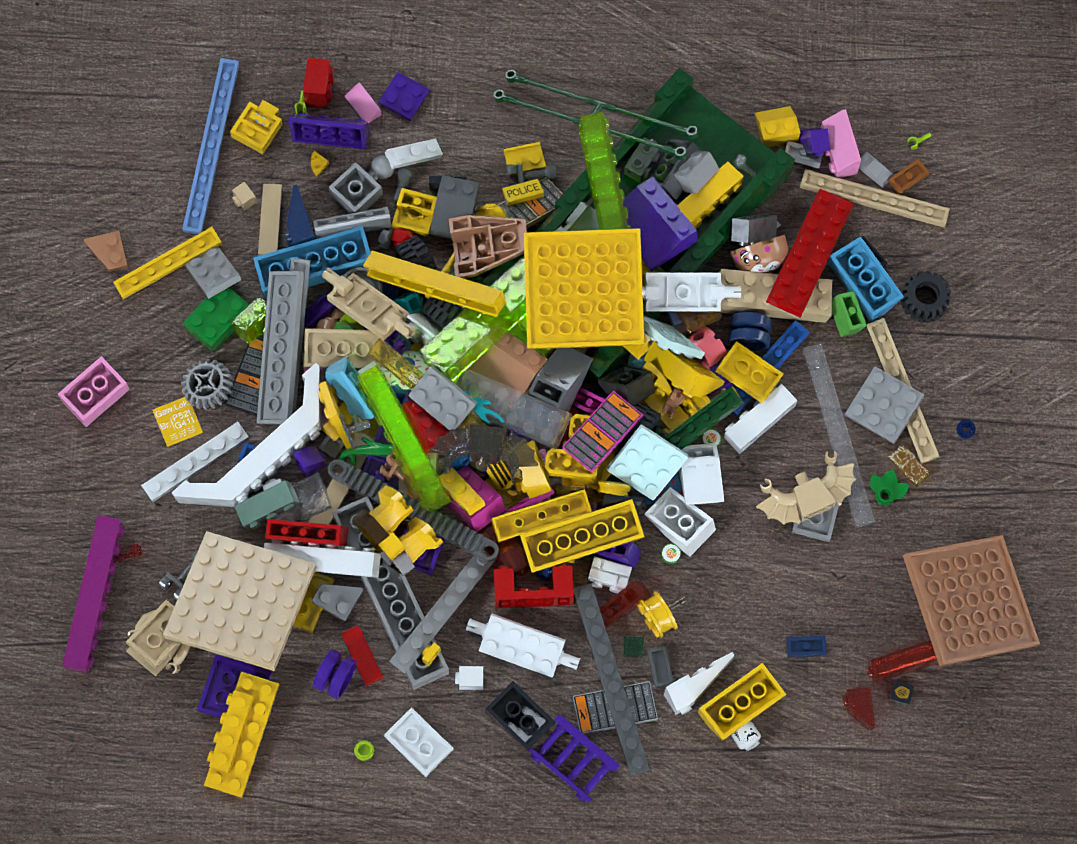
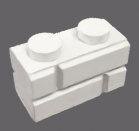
[588,556,632,594]

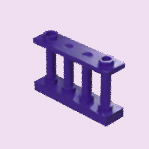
[528,714,621,803]

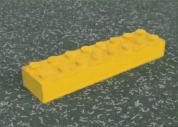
[491,489,592,542]

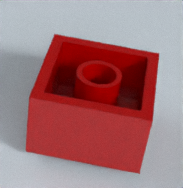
[303,58,335,109]

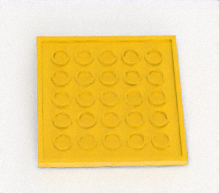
[524,229,644,349]

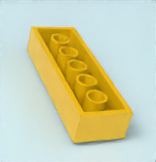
[520,499,645,573]

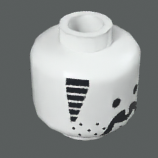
[732,721,761,751]

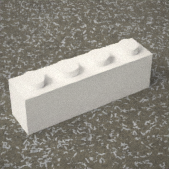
[724,384,797,454]

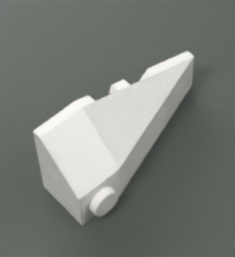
[664,652,734,715]

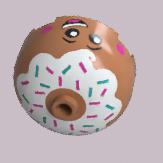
[731,235,789,274]

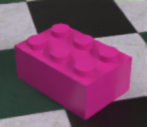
[437,465,506,532]

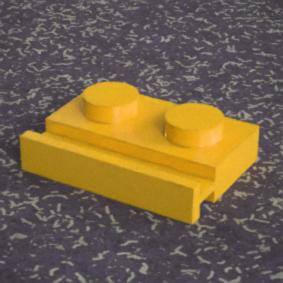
[504,142,546,176]

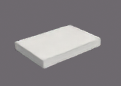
[384,707,454,777]

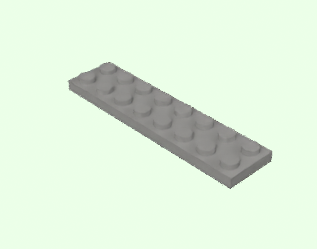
[257,271,304,425]

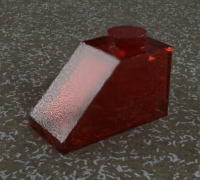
[842,688,875,730]

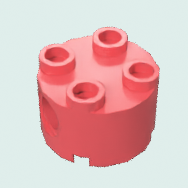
[688,326,727,369]

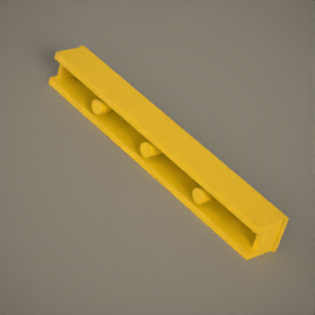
[363,251,506,317]

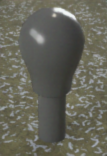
[393,167,413,202]

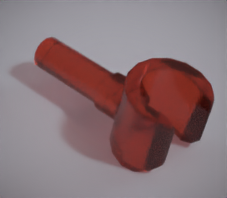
[116,544,142,563]

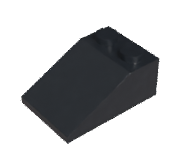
[485,681,556,751]

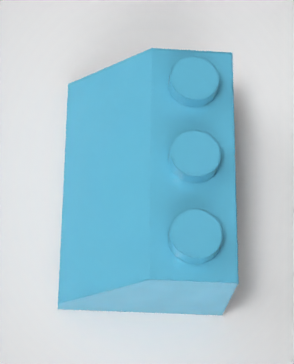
[325,356,377,420]

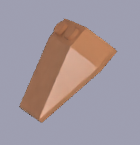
[449,215,527,279]

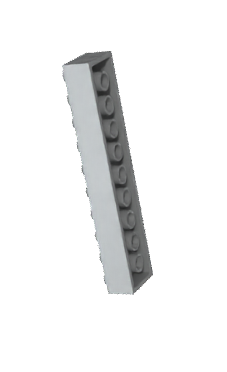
[332,496,449,690]

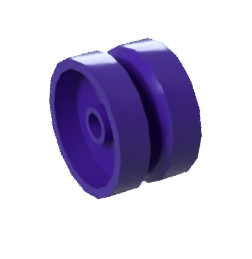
[313,649,357,700]

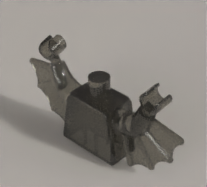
[429,424,538,483]

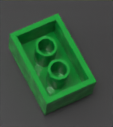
[183,287,252,353]

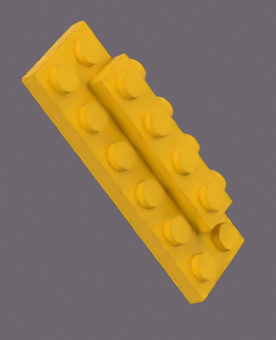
[204,672,280,798]

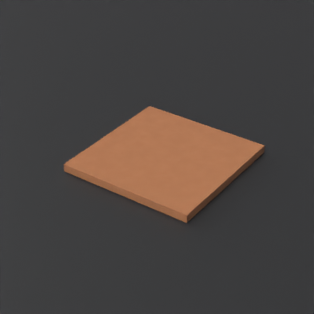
[903,535,1040,667]

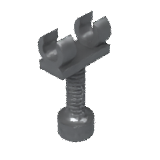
[158,550,198,600]

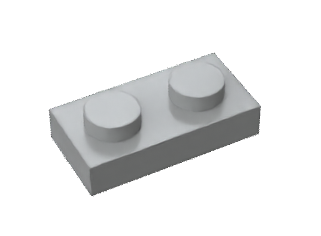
[785,141,822,168]

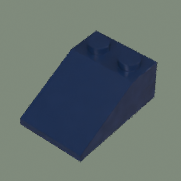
[285,185,315,247]

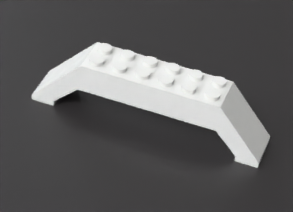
[172,363,322,507]

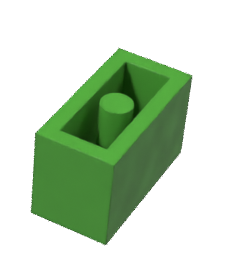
[832,291,867,337]

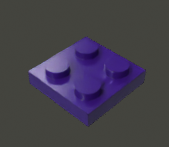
[379,72,430,121]

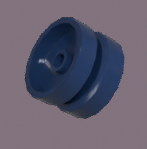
[728,312,772,351]

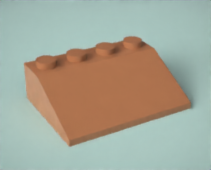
[455,317,548,411]

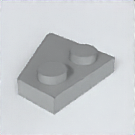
[311,584,363,622]

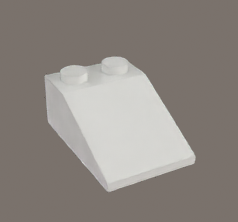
[645,487,716,557]

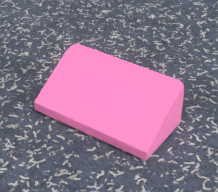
[345,82,381,123]

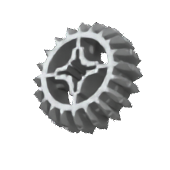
[181,359,233,410]

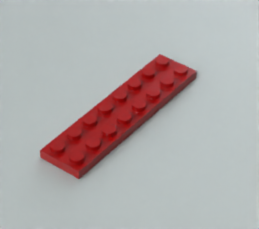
[766,188,854,318]

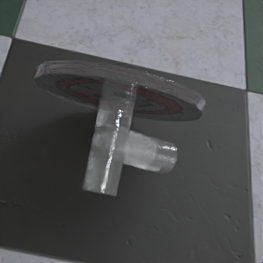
[340,413,371,450]

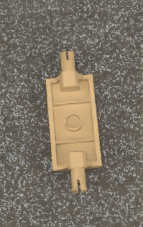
[322,268,415,340]

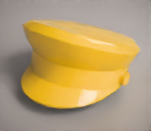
[597,480,631,498]

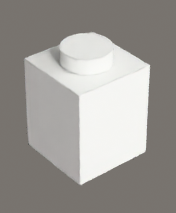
[455,666,483,690]

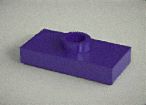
[304,292,337,329]

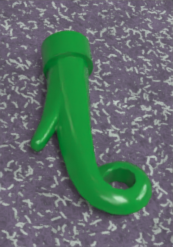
[339,437,400,468]

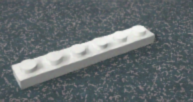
[141,422,249,502]

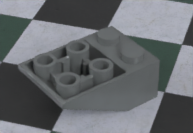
[529,348,593,411]

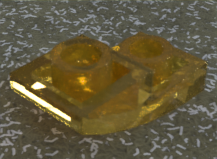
[888,445,930,488]

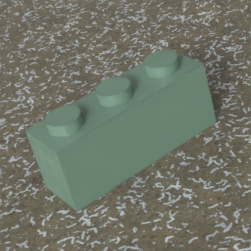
[235,480,300,530]

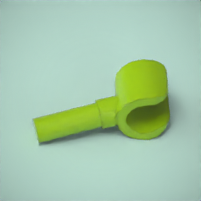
[295,91,307,114]
[907,132,931,150]

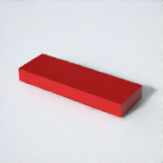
[341,625,383,686]

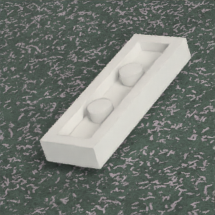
[385,138,443,169]

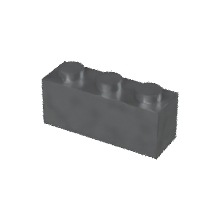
[731,214,777,246]

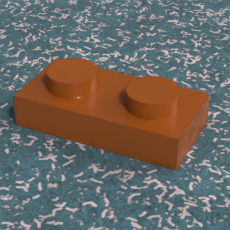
[888,159,930,195]

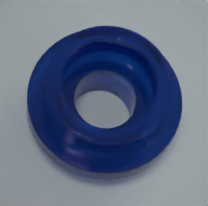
[956,420,976,439]

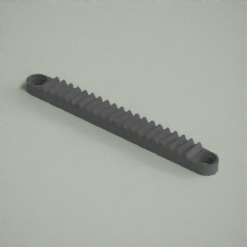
[328,460,499,562]

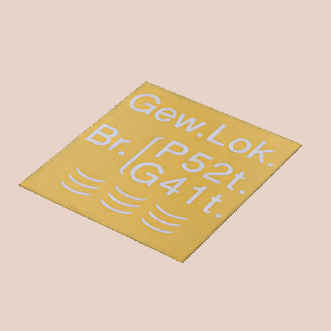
[152,397,203,447]

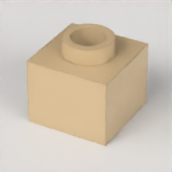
[232,182,257,211]

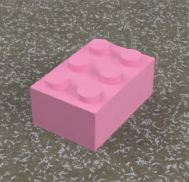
[58,356,129,427]

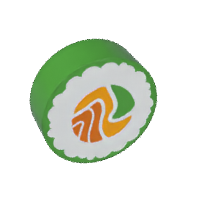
[702,429,721,447]
[661,544,681,564]

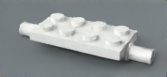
[642,273,741,311]
[466,614,580,678]

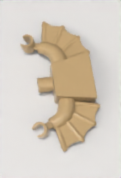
[756,451,856,525]

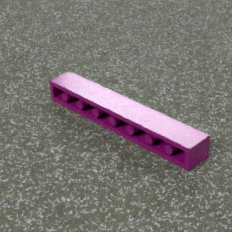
[62,515,125,673]

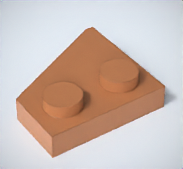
[84,231,128,272]

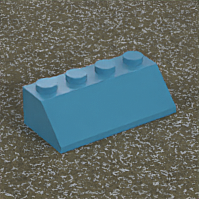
[827,237,904,323]

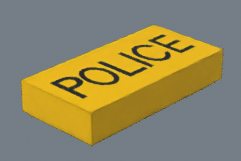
[502,179,544,206]

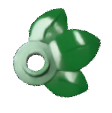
[870,470,909,506]

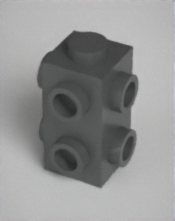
[624,137,661,183]

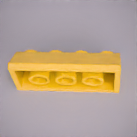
[644,340,725,398]
[698,663,786,741]

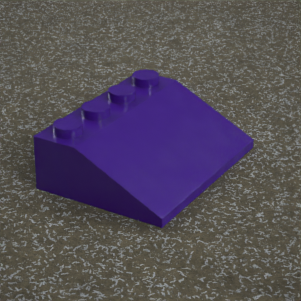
[288,113,369,150]
[607,177,698,272]

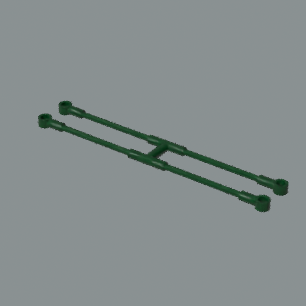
[493,70,699,160]

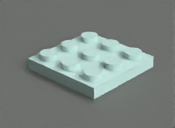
[643,316,705,359]
[606,424,688,501]

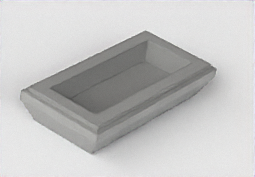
[859,152,895,188]

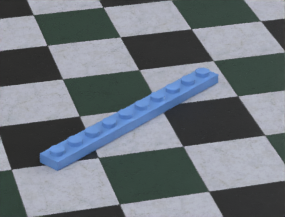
[182,58,239,234]

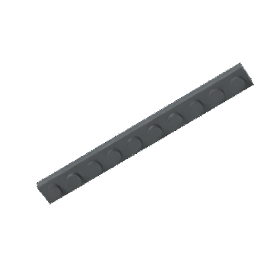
[573,583,650,776]

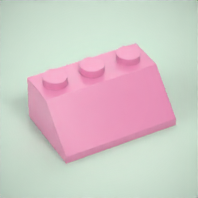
[821,109,861,178]

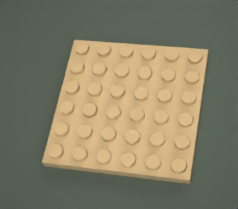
[163,531,316,671]

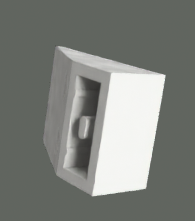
[407,312,452,356]
[679,443,724,505]

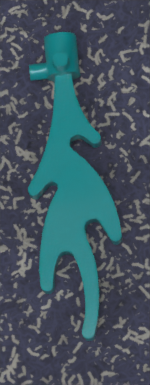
[465,392,505,424]

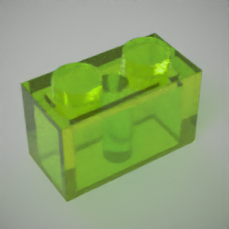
[232,297,267,344]

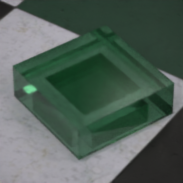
[623,636,644,657]

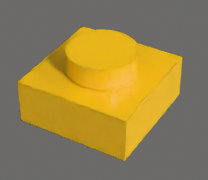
[422,643,441,666]

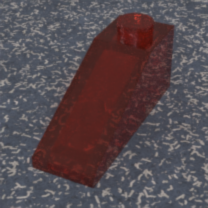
[599,580,652,628]

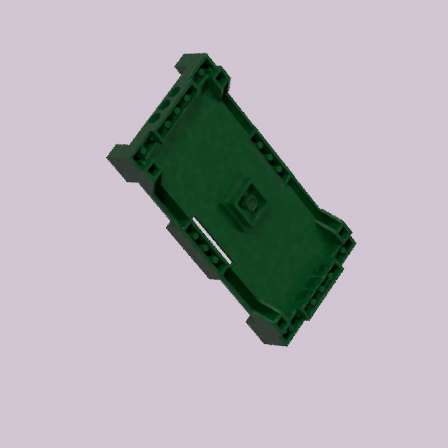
[482,67,795,388]

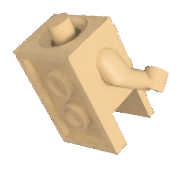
[126,600,190,676]

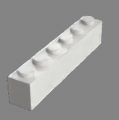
[264,540,381,578]

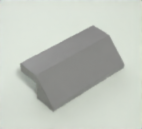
[313,207,391,239]

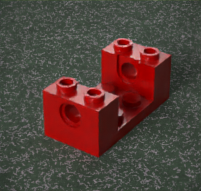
[494,563,574,609]

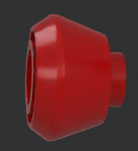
[391,227,415,249]

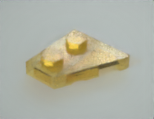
[552,485,603,502]

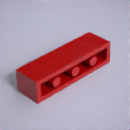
[265,519,349,546]

